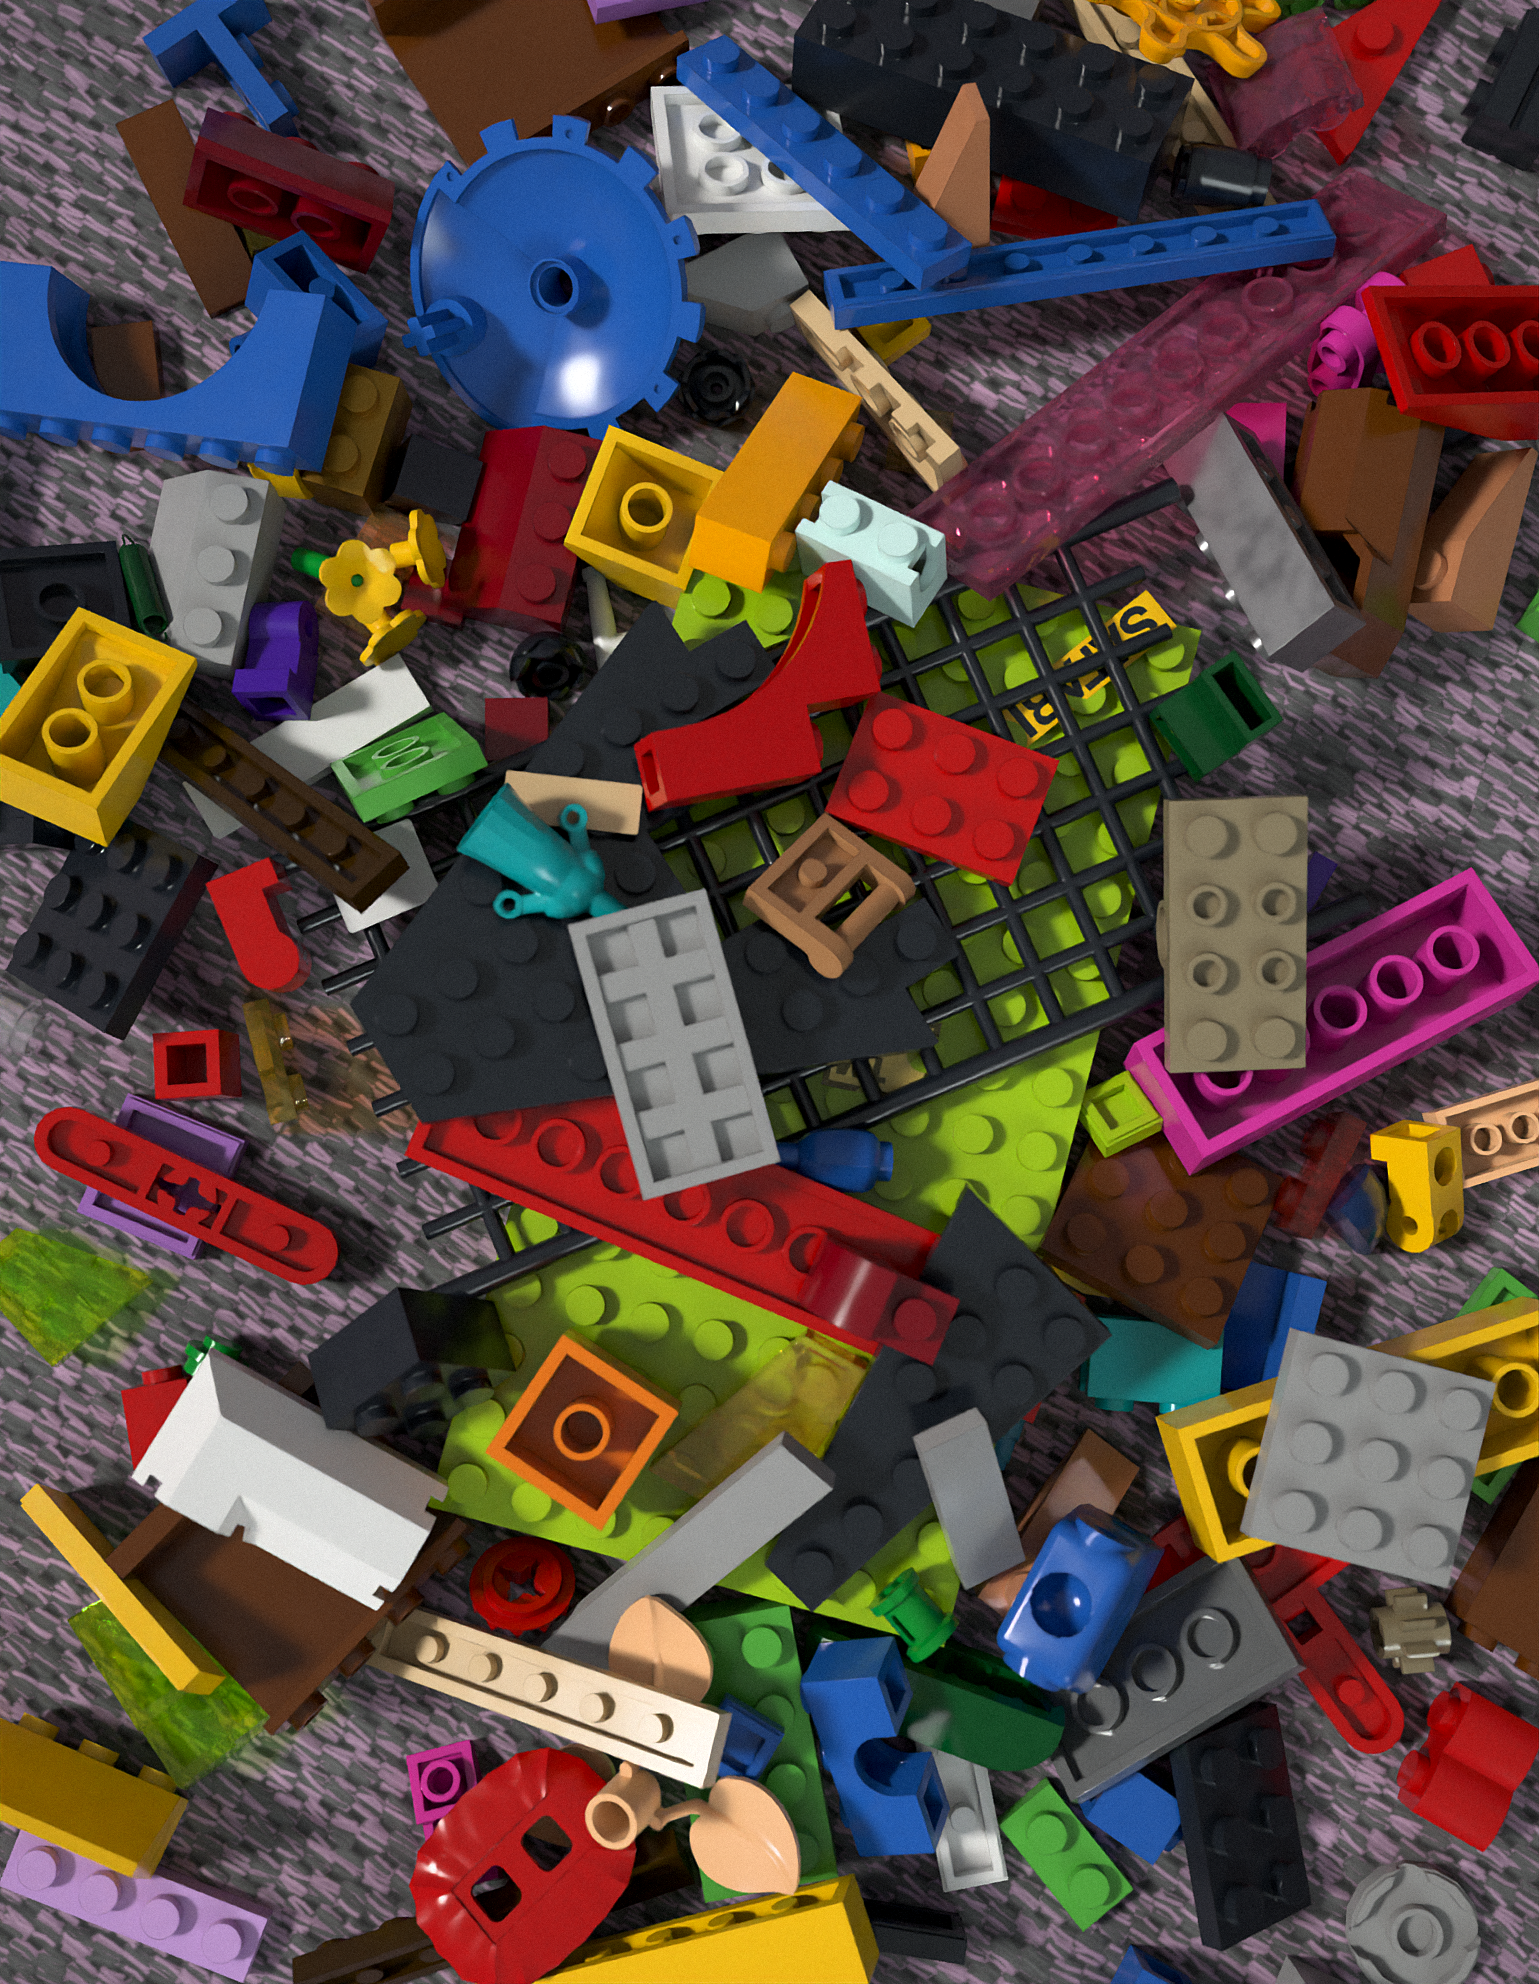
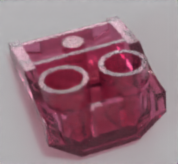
[1204,6,1365,159]

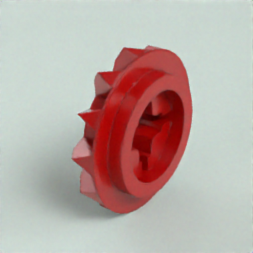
[469,1536,575,1639]

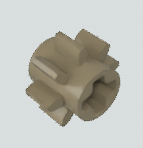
[1369,1587,1451,1675]

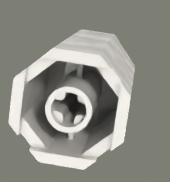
[132,1347,449,1611]

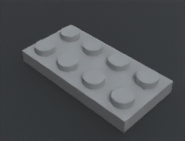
[568,888,781,1200]

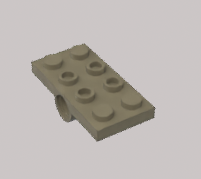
[1156,794,1308,1073]

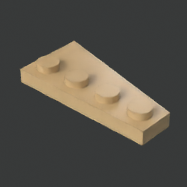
[789,290,969,511]

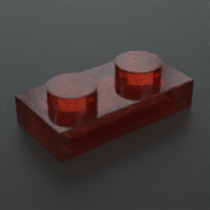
[1272,1111,1368,1240]

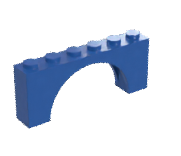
[0,261,358,476]

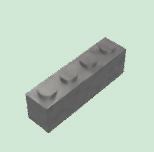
[1162,411,1367,673]

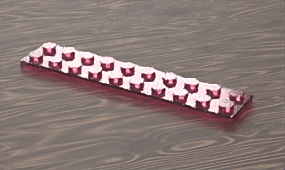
[905,167,1448,602]

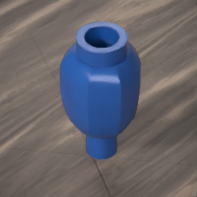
[774,1128,893,1193]

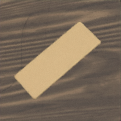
[505,771,643,835]

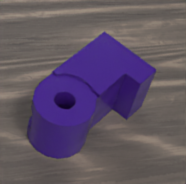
[232,601,319,721]

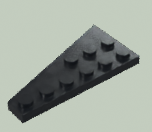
[765,1182,1112,1612]

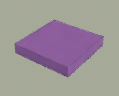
[77,1093,250,1260]

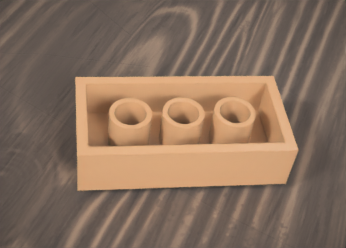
[1422,1077,1539,1189]

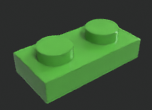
[997,1777,1134,1932]

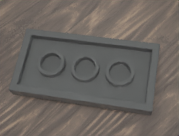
[1037,1555,1307,1804]

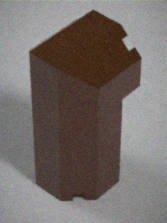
[1290,387,1446,679]

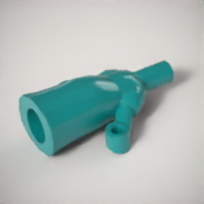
[457,782,629,919]

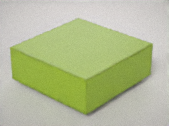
[1078,1070,1163,1158]

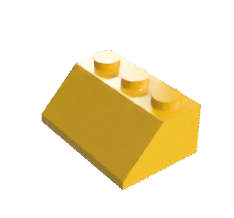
[0,1712,189,1880]

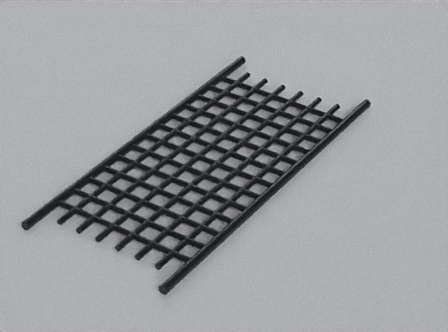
[211,477,1370,1298]

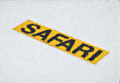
[1002,590,1177,748]

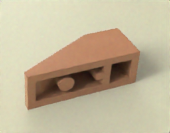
[912,83,990,249]
[1408,447,1538,633]
[973,1427,1140,1619]

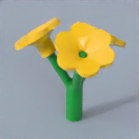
[291,509,446,667]

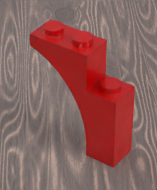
[634,559,882,812]

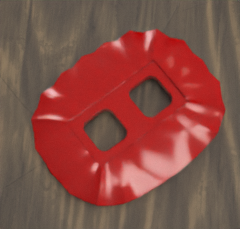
[409,1747,636,1984]

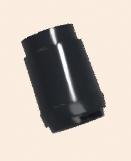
[1170,141,1272,210]

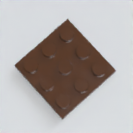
[1035,1130,1284,1350]

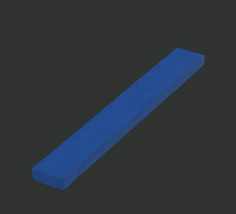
[823,199,1337,330]

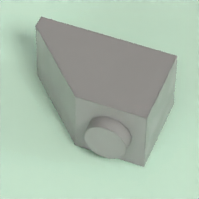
[685,232,809,336]

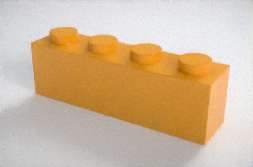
[688,372,865,594]

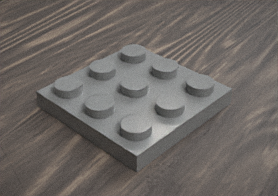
[1240,1328,1496,1588]

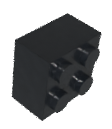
[307,1286,517,1440]

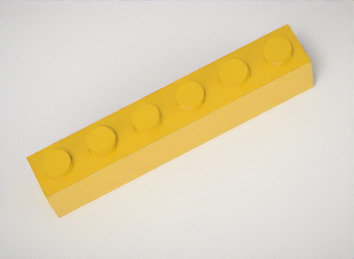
[475,1873,880,1984]

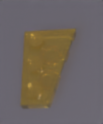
[648,1328,868,1500]

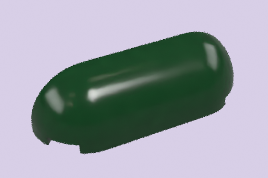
[804,1617,1065,1771]

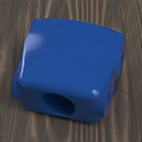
[997,1504,1165,1695]

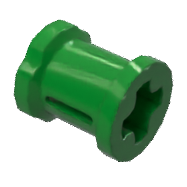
[869,1567,959,1663]

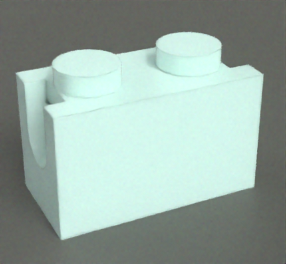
[795,480,947,628]

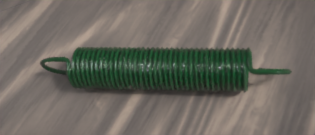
[118,534,168,642]

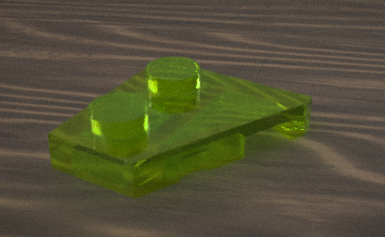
[0,1227,154,1368]

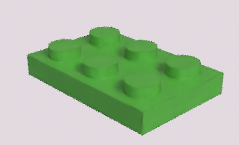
[329,712,488,823]

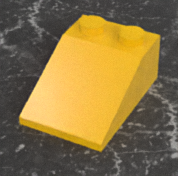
[0,607,198,847]

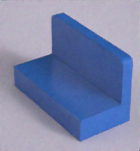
[1220,1262,1327,1390]

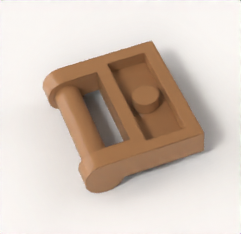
[742,812,916,978]

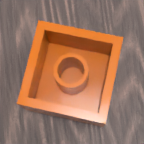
[484,1328,683,1531]

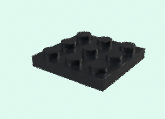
[5,818,219,1041]

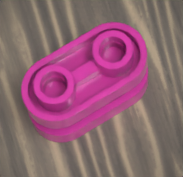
[1307,272,1405,397]

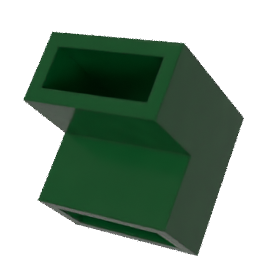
[1149,650,1284,783]

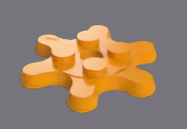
[1087,0,1281,79]

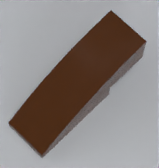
[115,98,253,319]

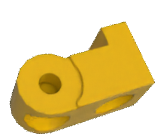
[1370,1119,1464,1253]

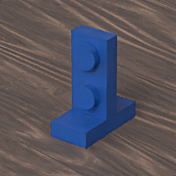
[142,0,301,138]

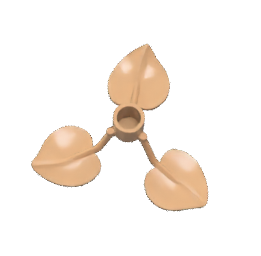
[526,1595,801,1895]

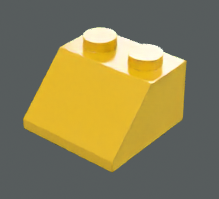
[564,425,724,610]

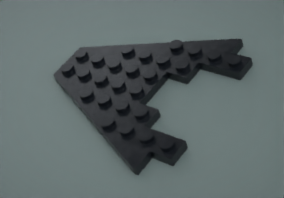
[349,600,961,1126]

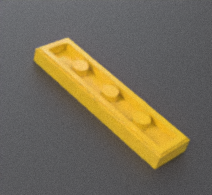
[20,1483,226,1695]

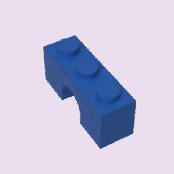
[800,1636,950,1857]

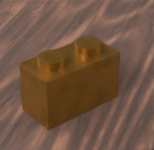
[302,363,413,520]

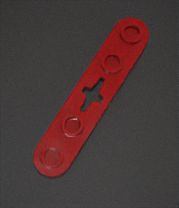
[34,1106,341,1285]

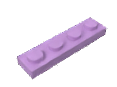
[0,1830,273,1983]

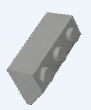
[132,470,287,680]

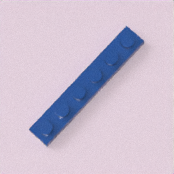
[676,35,972,291]

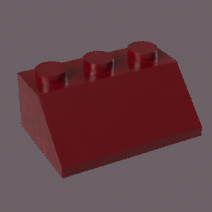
[182,107,395,275]
[440,425,603,634]

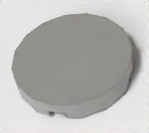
[1345,1860,1481,1984]

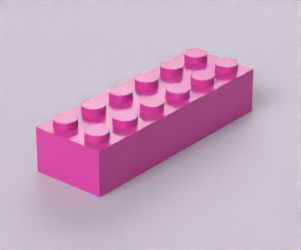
[1123,867,1539,1176]

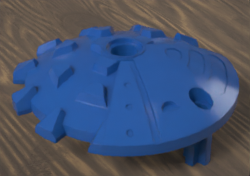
[402,115,706,441]

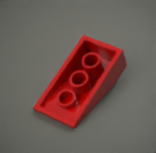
[1360,285,1539,441]

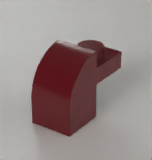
[797,1235,960,1365]

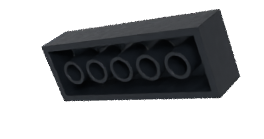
[791,0,1195,223]

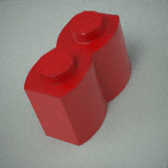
[1397,1681,1539,1852]

